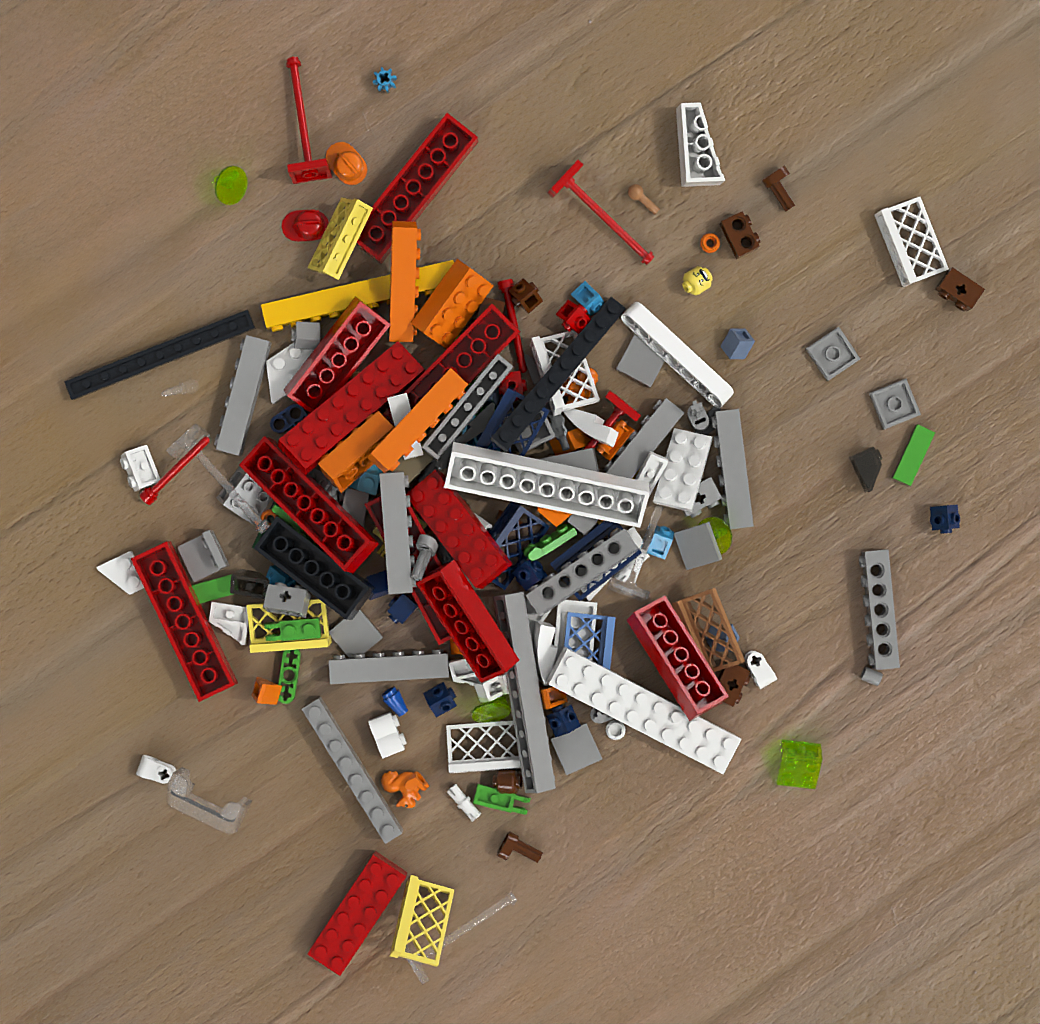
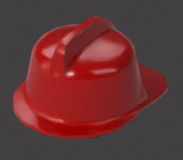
[282,210,329,242]

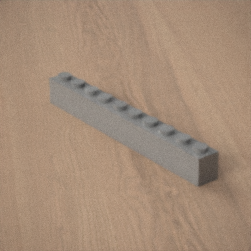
[493,592,556,793]

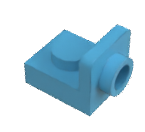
[571,281,605,316]
[647,525,674,560]
[264,565,297,588]

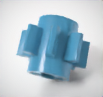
[373,67,397,93]

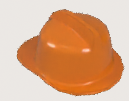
[326,142,367,185]

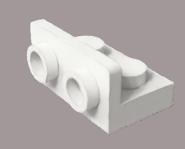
[120,445,160,492]

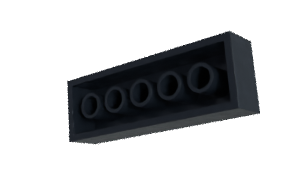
[254,516,375,620]

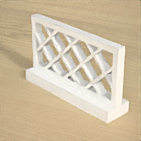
[875,197,949,287]
[530,330,600,416]
[446,721,521,773]

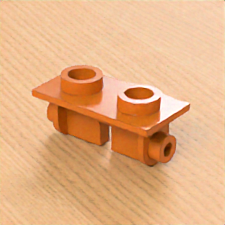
[596,419,635,461]

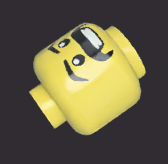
[682,266,713,296]

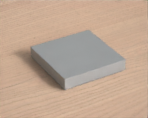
[806,327,860,381]
[616,334,665,388]
[869,379,921,430]
[674,522,722,570]
[329,609,383,658]
[550,723,602,775]

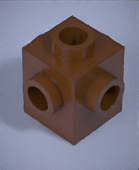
[509,278,543,314]

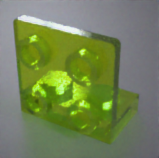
[777,739,823,789]

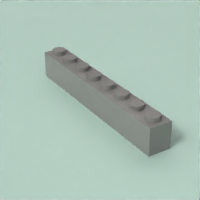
[567,398,684,536]
[302,697,403,844]

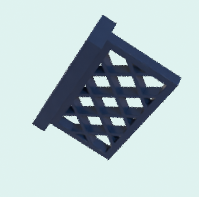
[475,387,550,456]
[489,501,550,590]
[550,521,642,601]

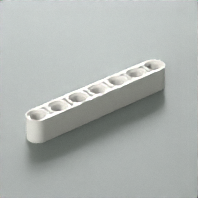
[621,302,734,408]

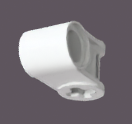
[744,651,777,689]
[136,755,177,784]

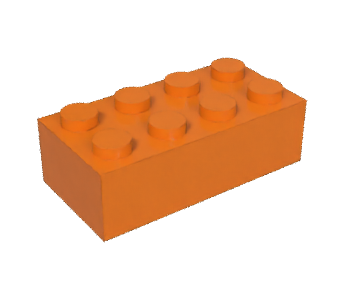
[411,259,494,349]
[318,411,394,493]

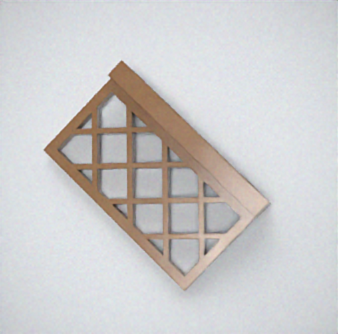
[672,588,745,672]

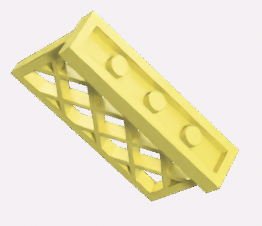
[308,197,373,280]
[247,598,332,653]
[390,875,454,967]

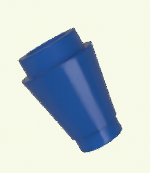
[381,686,408,717]

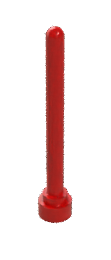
[497,279,527,373]
[140,436,210,505]

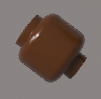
[493,768,523,794]

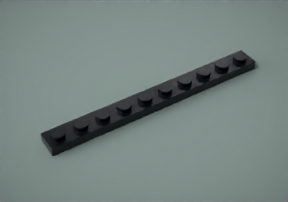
[490,297,626,452]
[64,310,256,400]

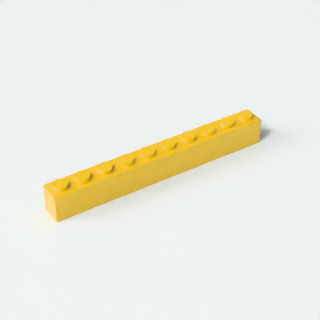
[261,260,454,332]

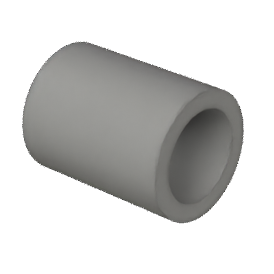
[860,667,883,686]

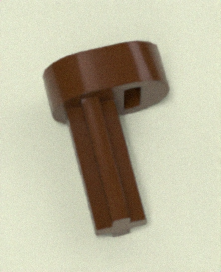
[762,165,795,212]
[497,831,543,863]

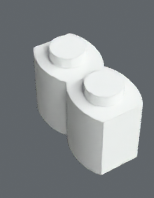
[368,712,407,759]

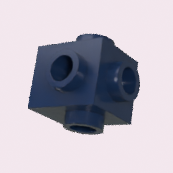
[930,504,960,534]
[512,559,548,591]
[423,682,457,718]
[546,704,581,737]

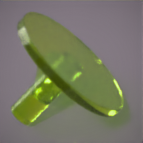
[214,166,248,205]
[698,517,732,555]
[471,697,511,723]

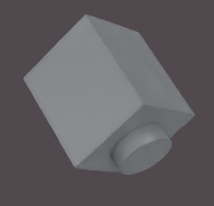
[290,322,320,350]

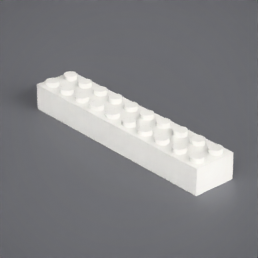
[444,442,650,528]
[546,646,741,774]

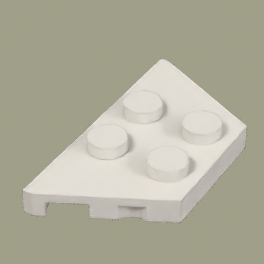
[266,343,314,404]

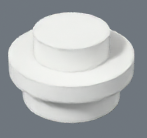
[606,720,626,740]

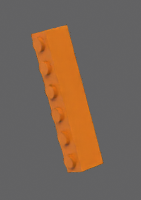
[389,221,421,342]
[367,368,468,473]

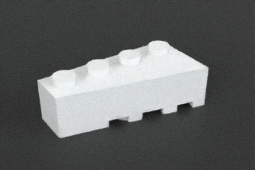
[676,103,725,187]

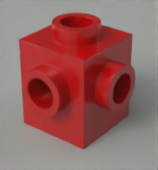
[556,300,591,334]
[498,371,527,401]

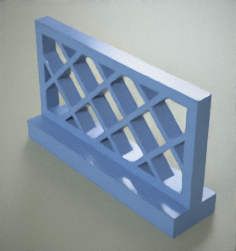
[559,612,616,691]

